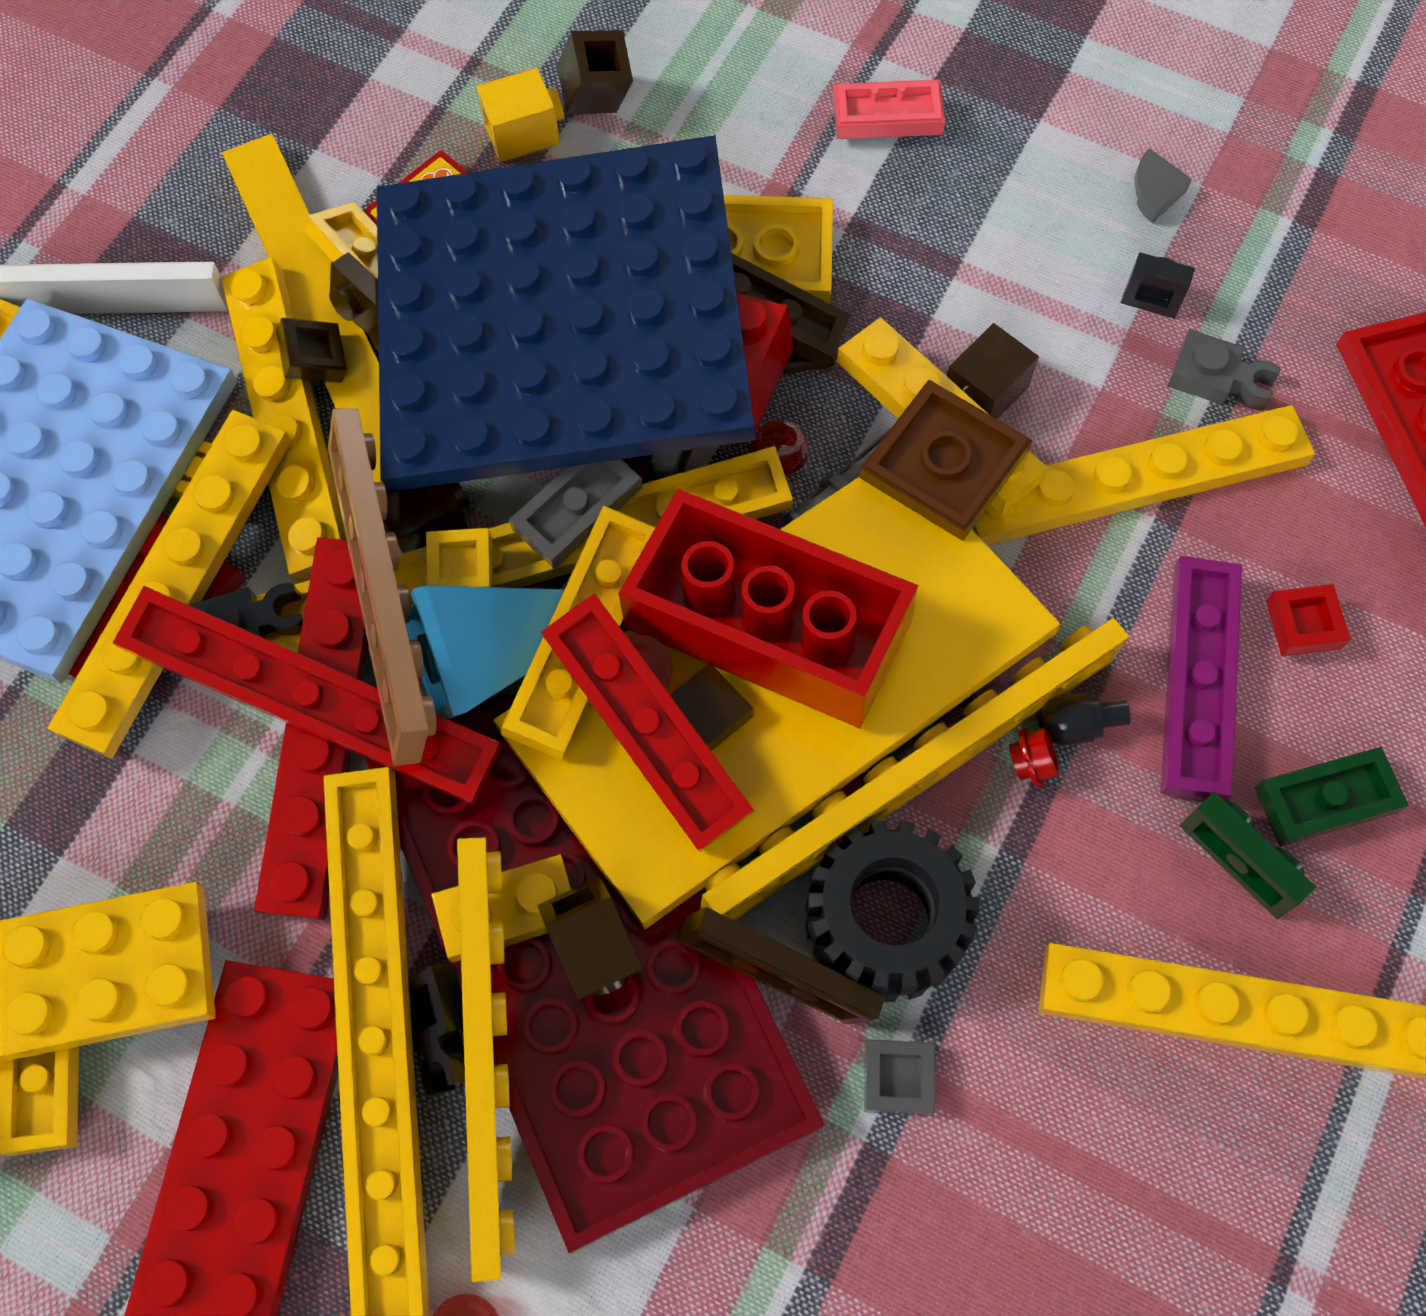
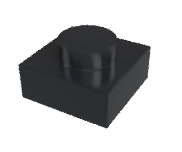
[1121,252,1195,319]

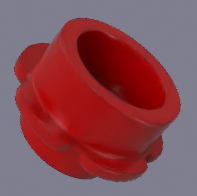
[1009,727,1060,787]

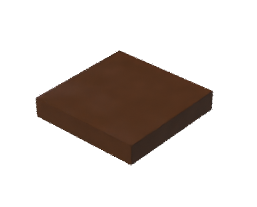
[860,380,1033,541]

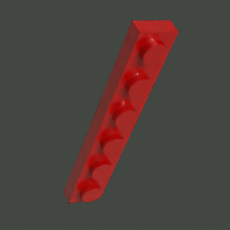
[254,537,369,920]
[112,586,502,806]

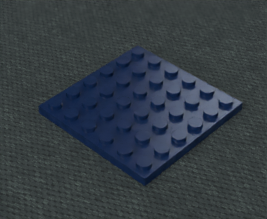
[377,135,756,492]

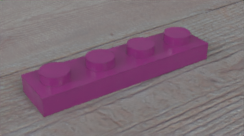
[1160,556,1242,801]

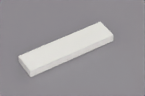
[0,262,229,314]

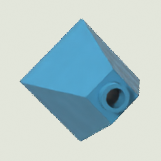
[406,585,564,720]

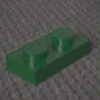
[1254,747,1409,847]
[1179,791,1316,919]

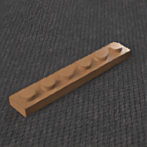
[328,408,436,766]

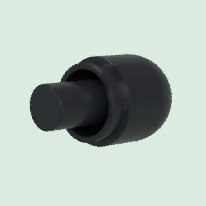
[1039,692,1130,745]

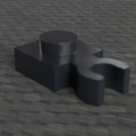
[190,583,304,639]
[408,963,465,1096]

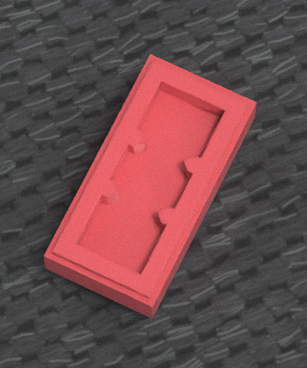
[833,79,945,139]

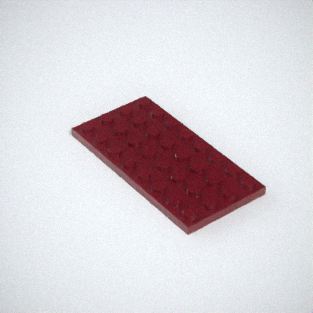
[366,693,825,1254]

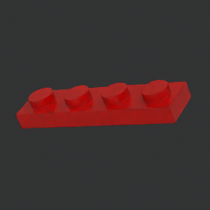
[540,593,755,852]

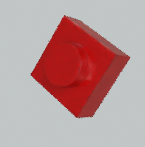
[1266,584,1350,657]

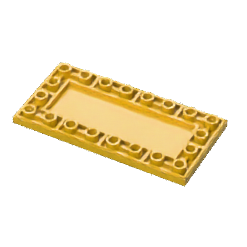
[494,477,1060,930]

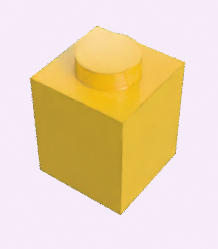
[476,67,564,163]

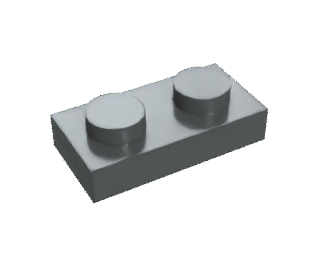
[509,459,643,569]

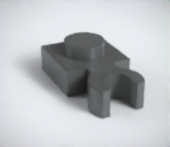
[1167,329,1281,410]

